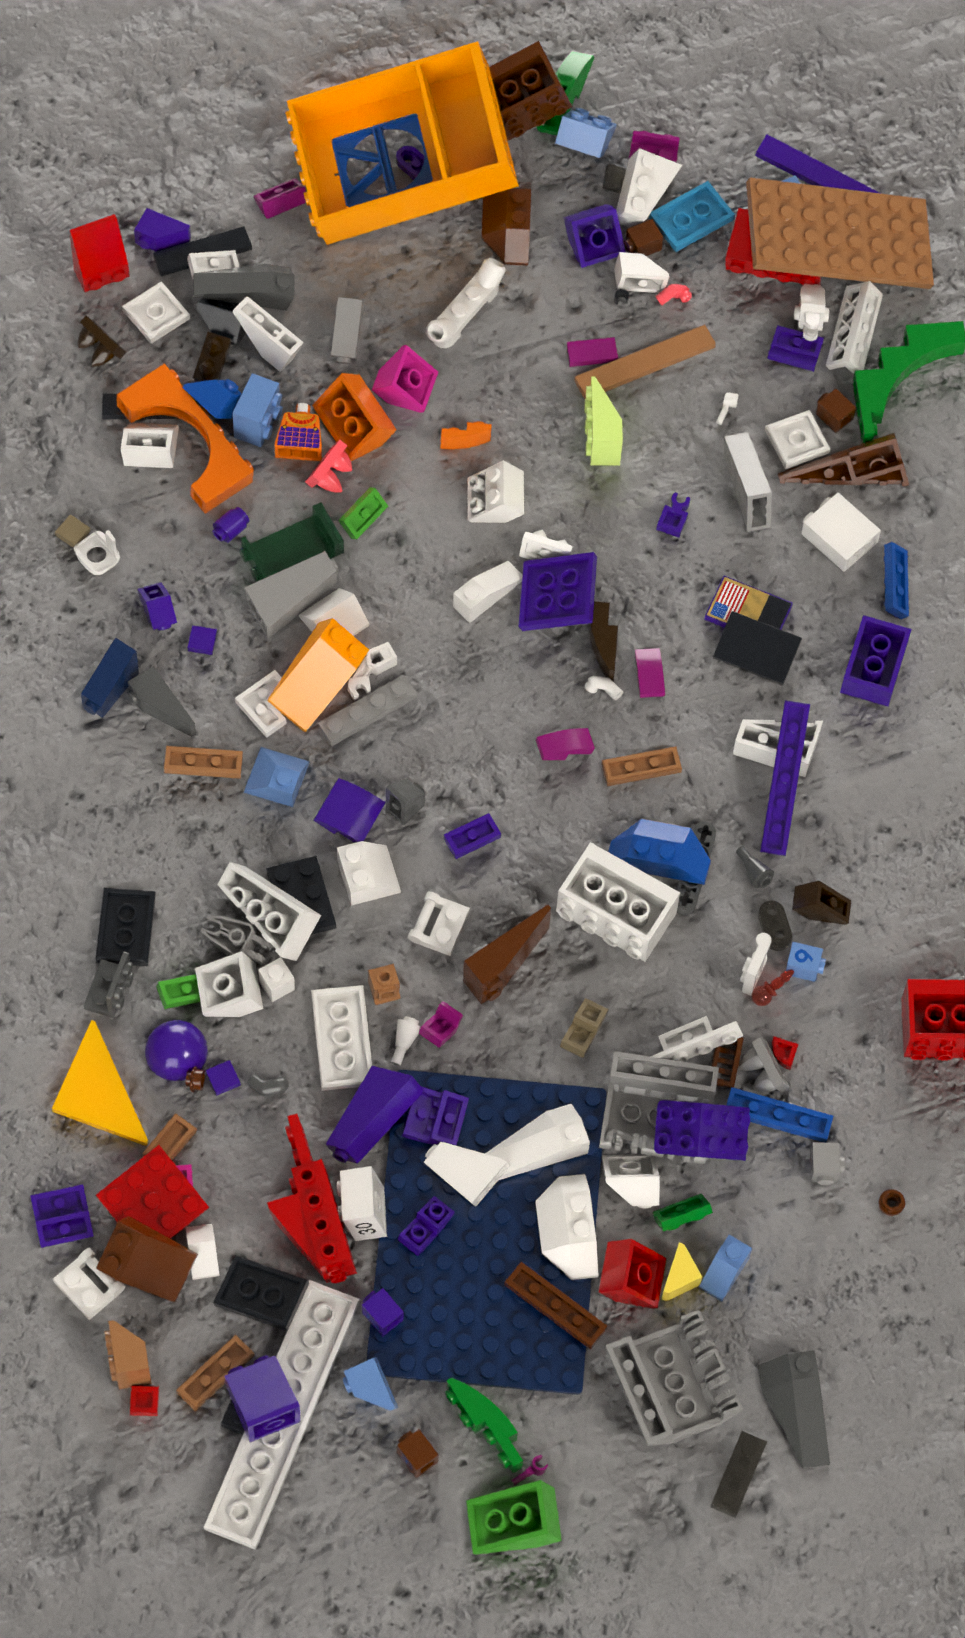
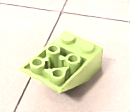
[585,376,623,466]

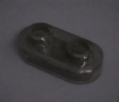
[758,900,792,951]

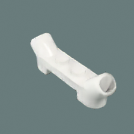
[426,258,506,348]

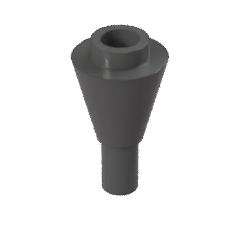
[736,846,774,888]

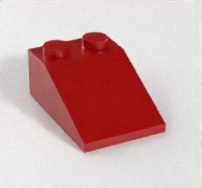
[69,214,130,292]

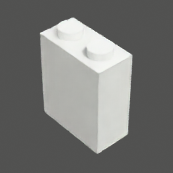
[801,493,881,572]

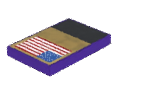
[704,576,793,630]

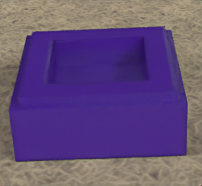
[188,625,217,655]
[206,1060,241,1096]

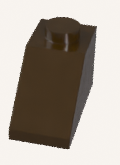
[792,881,851,925]

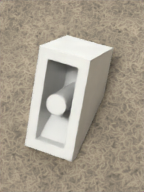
[614,252,669,293]

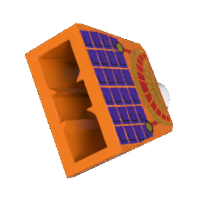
[275,403,322,461]

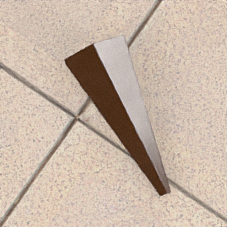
[778,433,909,486]

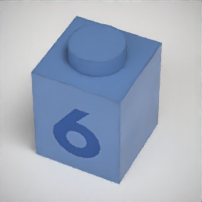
[785,942,826,982]

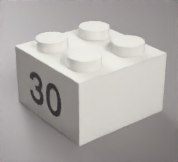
[337,1166,387,1241]

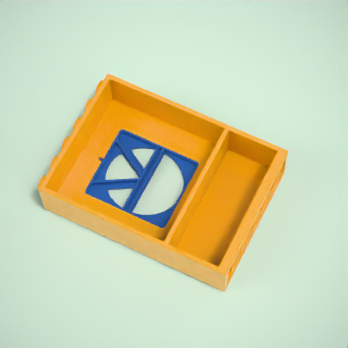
[285,41,519,245]

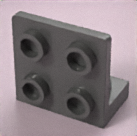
[84,952,134,1018]

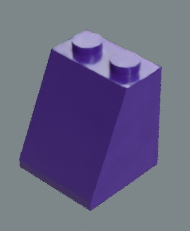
[224,1356,301,1443]

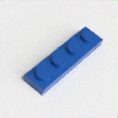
[726,1087,834,1143]

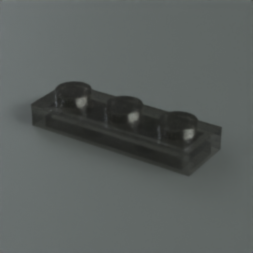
[710,1431,767,1518]

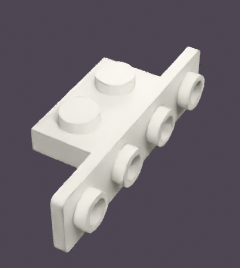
[650,1016,743,1062]

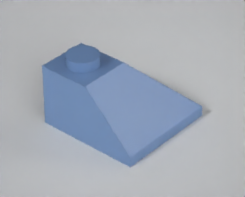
[244,747,309,807]

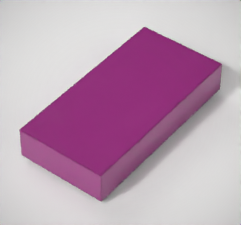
[566,337,618,367]

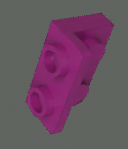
[629,131,680,162]

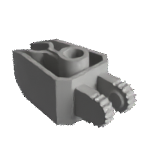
[201,916,273,965]

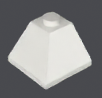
[602,1154,660,1208]

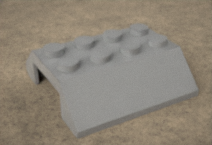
[599,1051,719,1164]
[605,1310,743,1446]

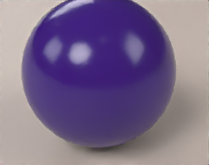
[145,1020,208,1081]

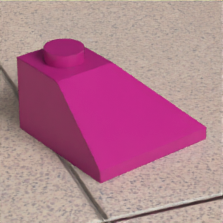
[372,345,438,413]

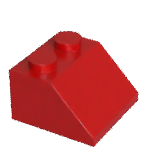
[599,1239,667,1309]

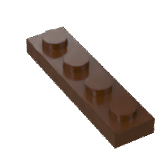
[504,1262,608,1349]

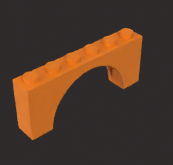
[117,364,254,514]

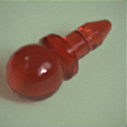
[751,969,794,1006]

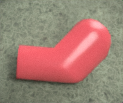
[655,284,692,305]

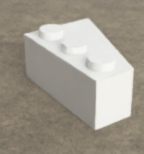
[616,148,682,228]
[733,719,823,777]

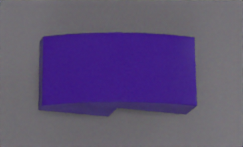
[398,1196,455,1256]

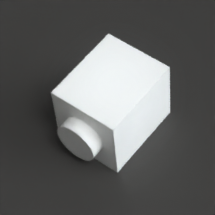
[258,957,295,1002]

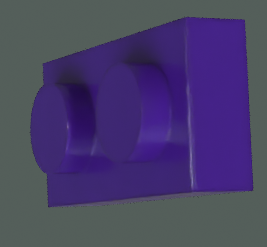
[444,813,501,859]

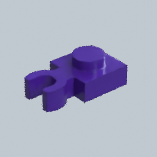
[656,492,690,538]

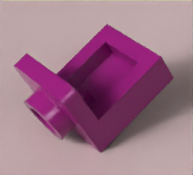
[418,1001,463,1048]

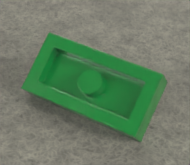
[653,1193,713,1232]

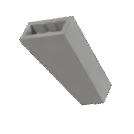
[724,432,772,532]
[245,552,339,639]

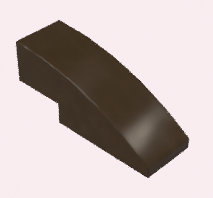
[588,601,618,681]

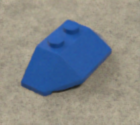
[608,819,711,885]

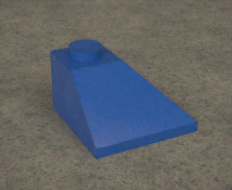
[182,379,242,419]

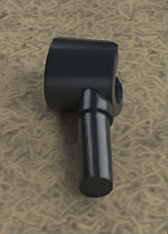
[614,289,629,305]

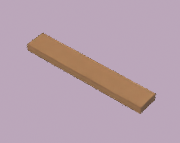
[574,325,716,399]

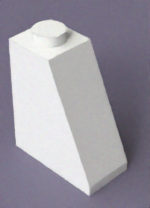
[424,1142,510,1207]

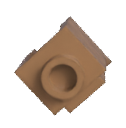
[368,964,400,1005]

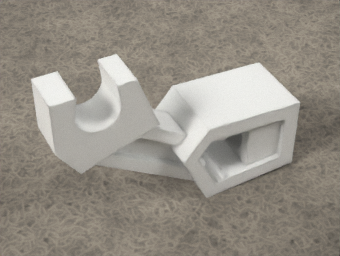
[348,642,397,701]

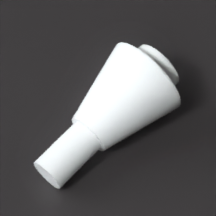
[391,1016,421,1066]

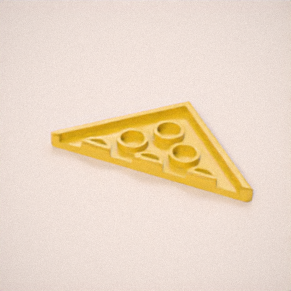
[52,1020,148,1146]

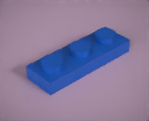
[884,542,909,619]

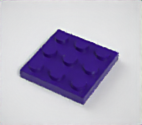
[519,552,597,631]

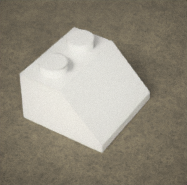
[337,841,401,906]
[195,952,263,1017]

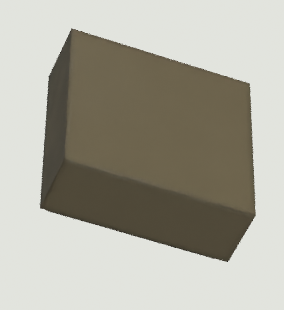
[55,514,90,548]

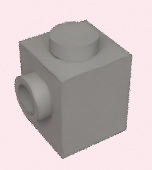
[810,1143,845,1185]

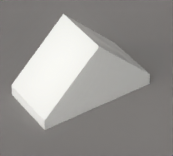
[186,1224,219,1280]

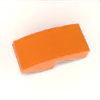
[440,421,492,449]

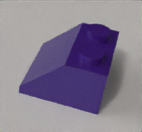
[563,204,626,268]

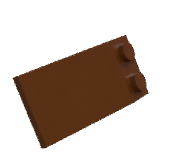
[463,904,551,1004]

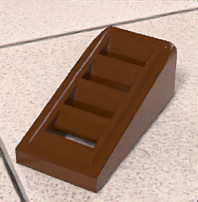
[711,1037,744,1089]

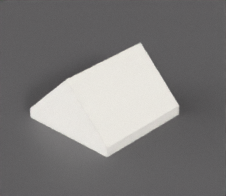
[299,588,369,636]

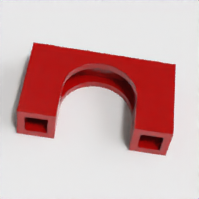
[725,208,822,285]

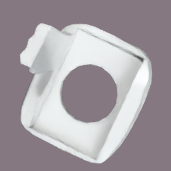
[74,530,120,575]

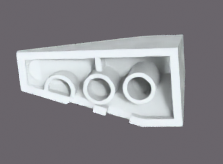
[485,1104,590,1180]

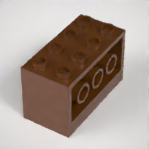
[489,41,572,141]

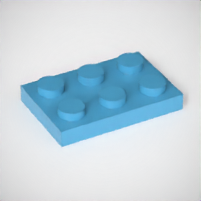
[649,181,735,252]

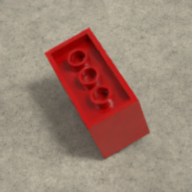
[901,979,965,1061]

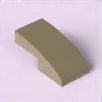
[560,998,609,1058]

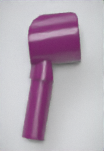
[511,1455,548,1486]

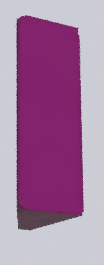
[253,178,306,219]

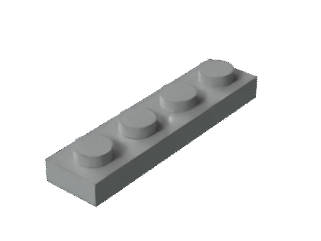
[318,675,417,747]

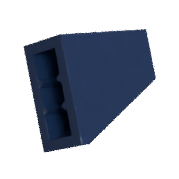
[81,638,139,718]

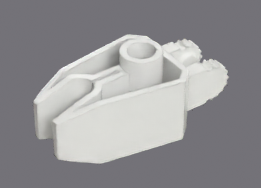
[794,284,829,341]

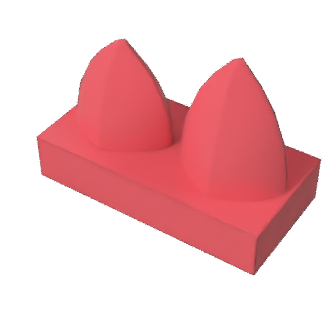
[305,440,352,493]

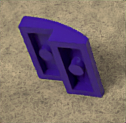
[313,778,386,843]
[401,1086,469,1146]
[30,1184,94,1248]

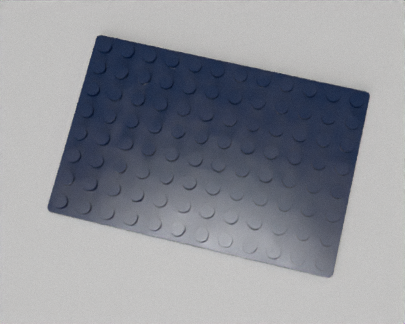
[366,1070,607,1395]

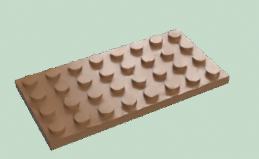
[746,178,934,289]

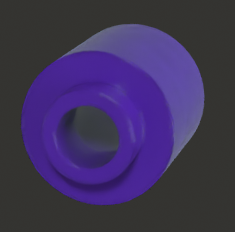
[212,507,250,543]

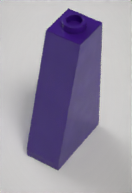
[326,1066,423,1164]

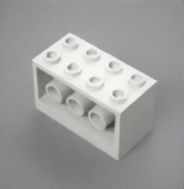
[556,842,680,962]

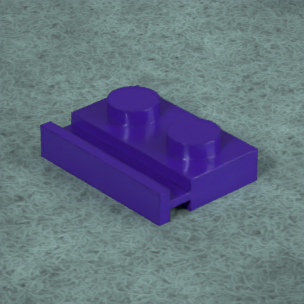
[767,325,824,372]

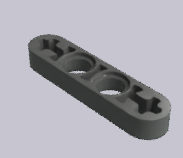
[676,821,716,915]

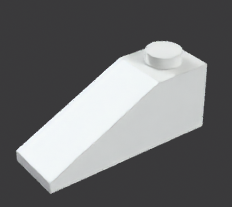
[233,296,304,372]
[453,561,523,623]

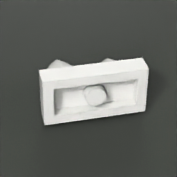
[519,529,573,560]

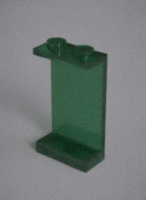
[239,502,344,582]

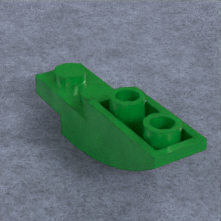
[536,51,595,136]
[445,1378,523,1473]

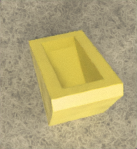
[662,1243,702,1301]

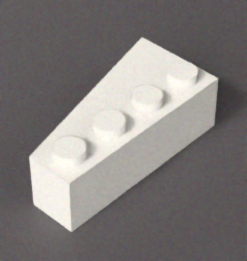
[217,862,321,961]

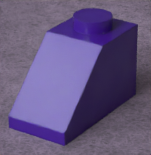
[134,208,191,252]
[137,582,177,631]

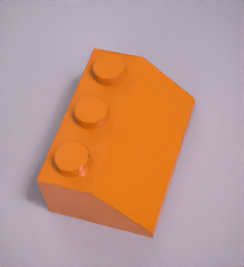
[312,373,397,461]

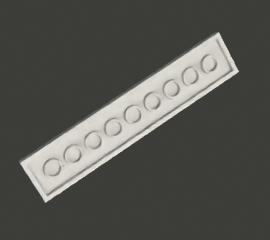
[204,1280,360,1550]

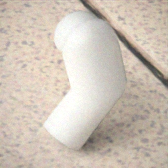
[585,676,623,700]

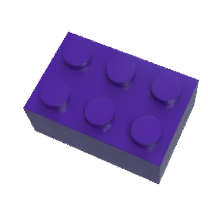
[840,615,912,707]

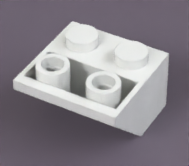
[121,423,179,468]
[467,461,524,523]

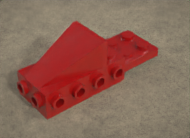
[267,1113,357,1284]

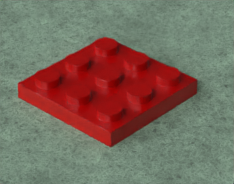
[96,1145,209,1239]

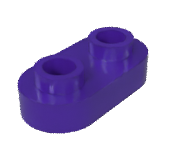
[396,146,424,180]

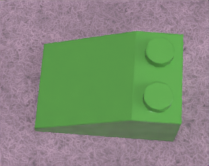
[466,1480,562,1555]

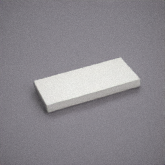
[311,985,372,1091]

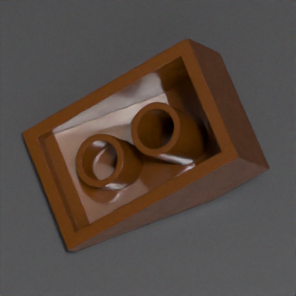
[96,1216,198,1302]

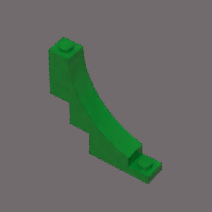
[852,321,965,444]

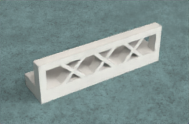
[826,281,883,374]

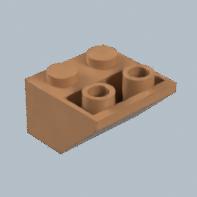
[104,1320,151,1389]

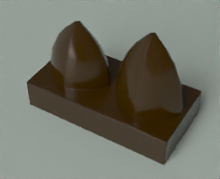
[78,315,126,367]
[193,332,232,382]

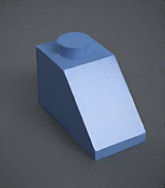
[699,1235,752,1302]
[342,1357,399,1411]

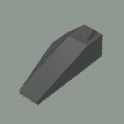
[193,264,294,311]
[758,1350,830,1468]

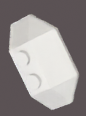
[535,1174,598,1280]

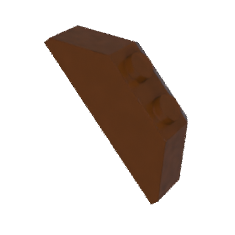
[481,182,531,266]

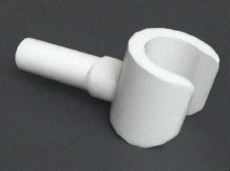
[716,392,738,425]

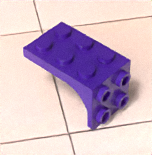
[654,1100,750,1161]

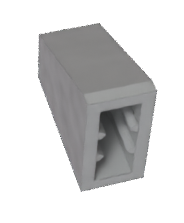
[331,297,365,364]

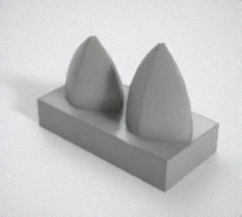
[738,1037,790,1092]

